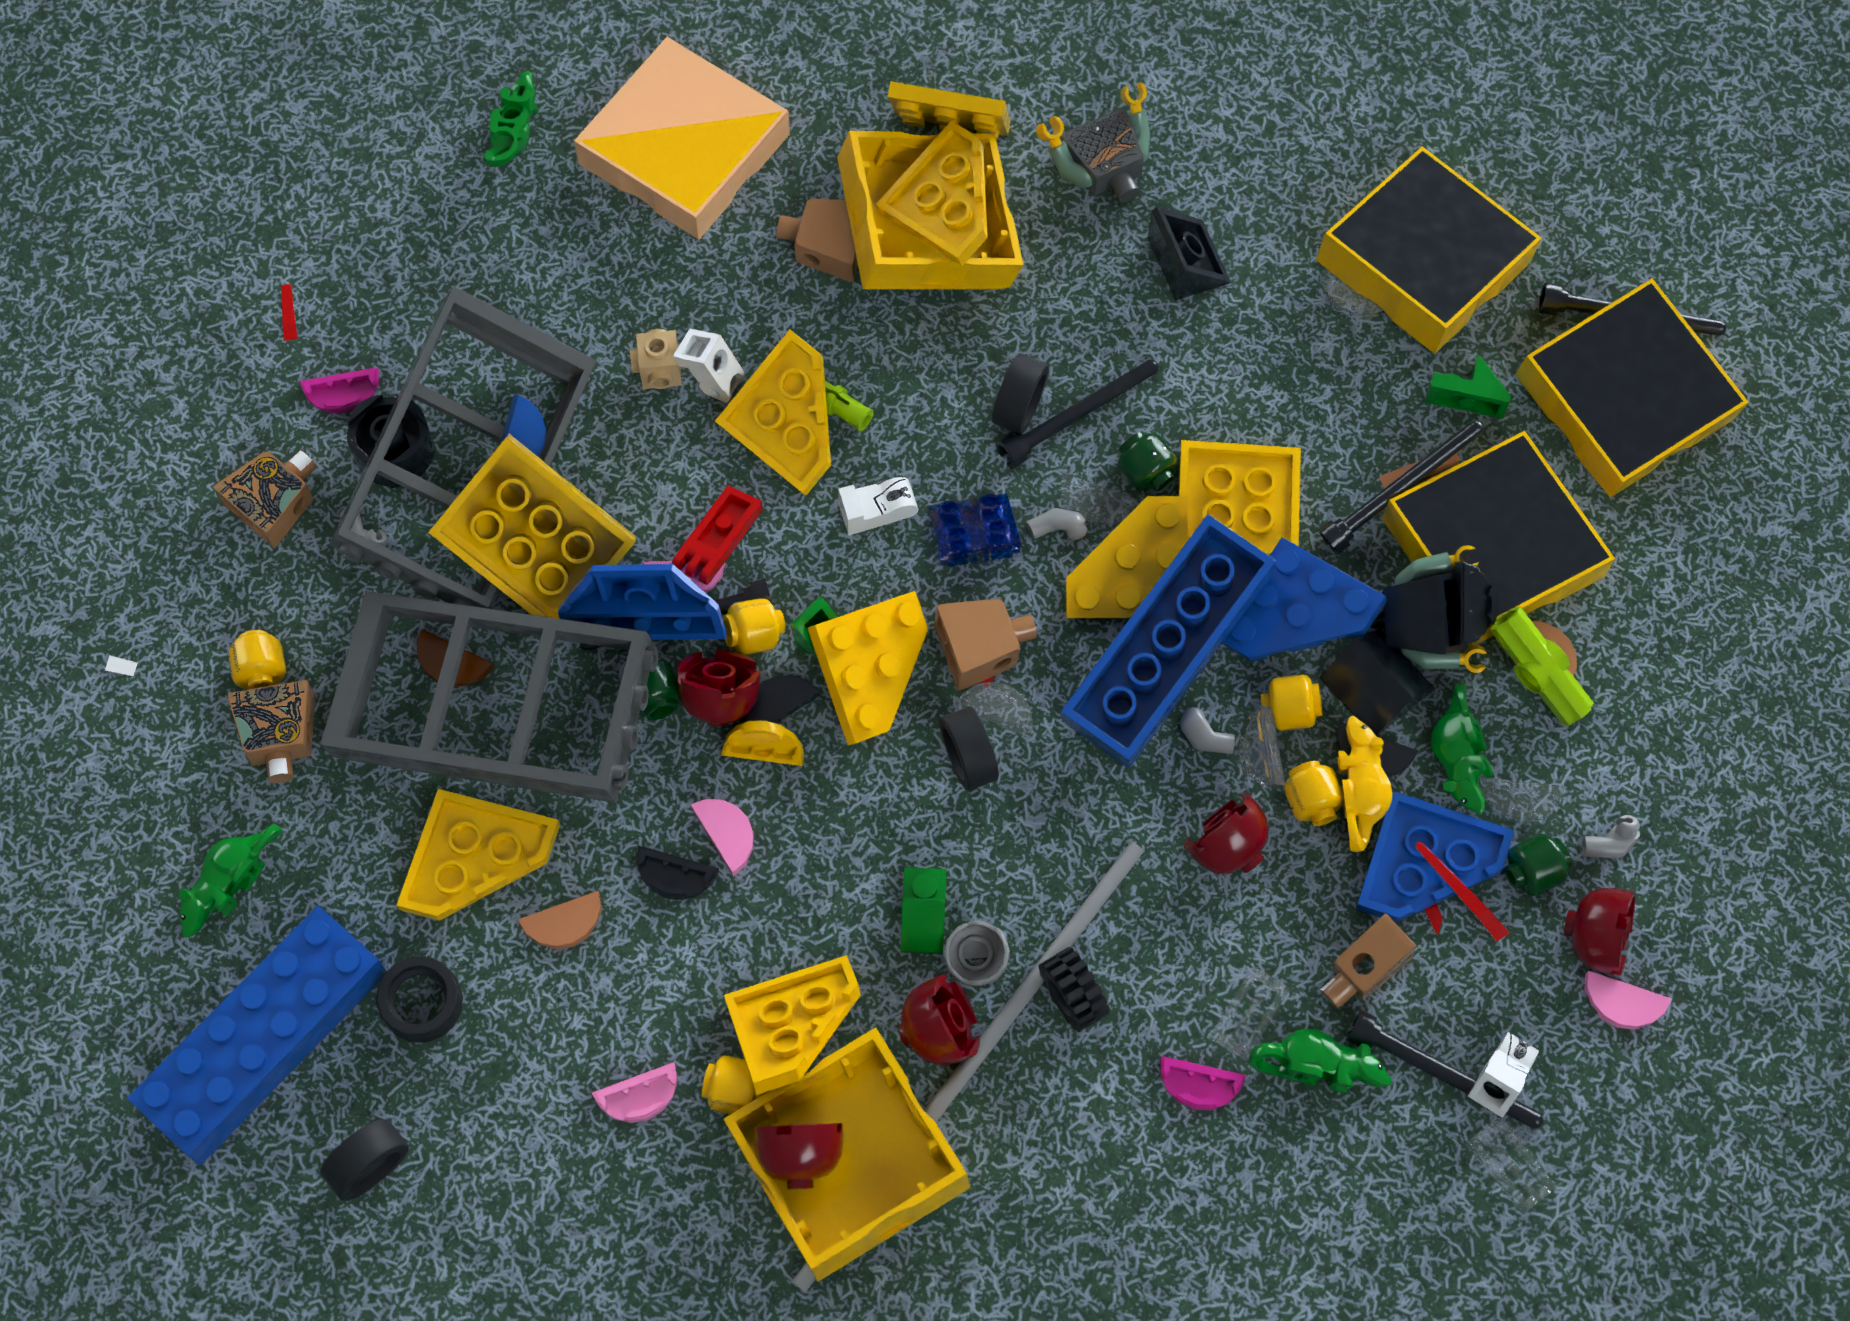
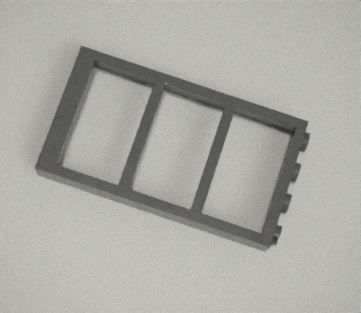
[329,286,596,608]
[320,591,659,803]

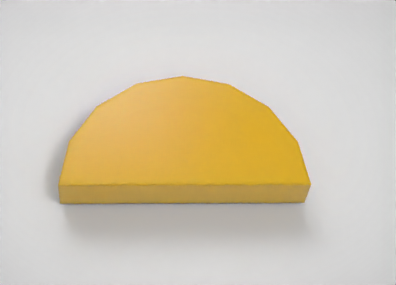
[721,721,804,766]

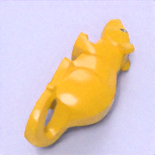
[1337,716,1393,852]

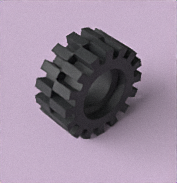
[1038,947,1110,1032]

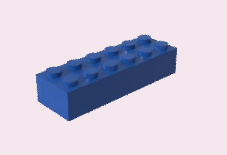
[1061,514,1276,769]
[127,905,386,1166]

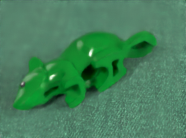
[484,71,538,167]
[1431,683,1494,815]
[179,824,283,938]
[1249,1029,1392,1094]

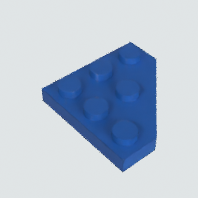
[1222,537,1387,662]
[1355,791,1514,923]

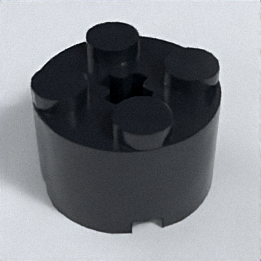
[347,394,435,488]

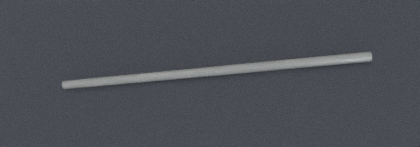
[791,842,1144,1294]

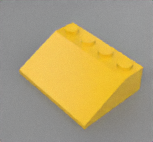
[428,434,636,619]

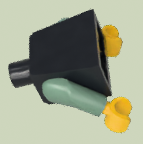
[1370,545,1487,673]

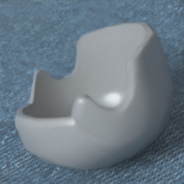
[944,920,1010,986]

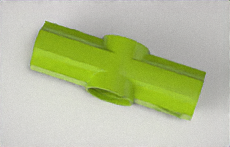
[1489,607,1594,726]

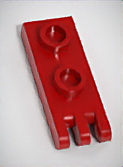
[671,485,763,585]

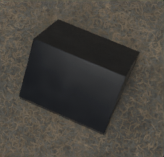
[1147,207,1231,301]
[1319,630,1436,735]

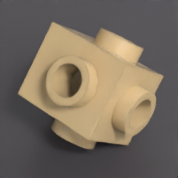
[630,329,685,389]

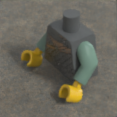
[1036,82,1150,203]

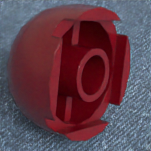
[677,650,760,727]
[1183,793,1269,874]
[1564,888,1635,976]
[899,974,980,1065]
[753,1123,843,1189]

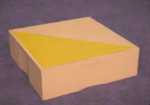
[574,37,790,240]

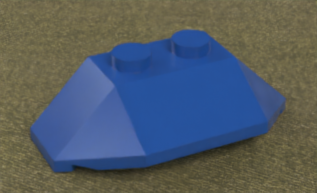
[557,564,727,640]

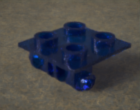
[928,493,1021,568]

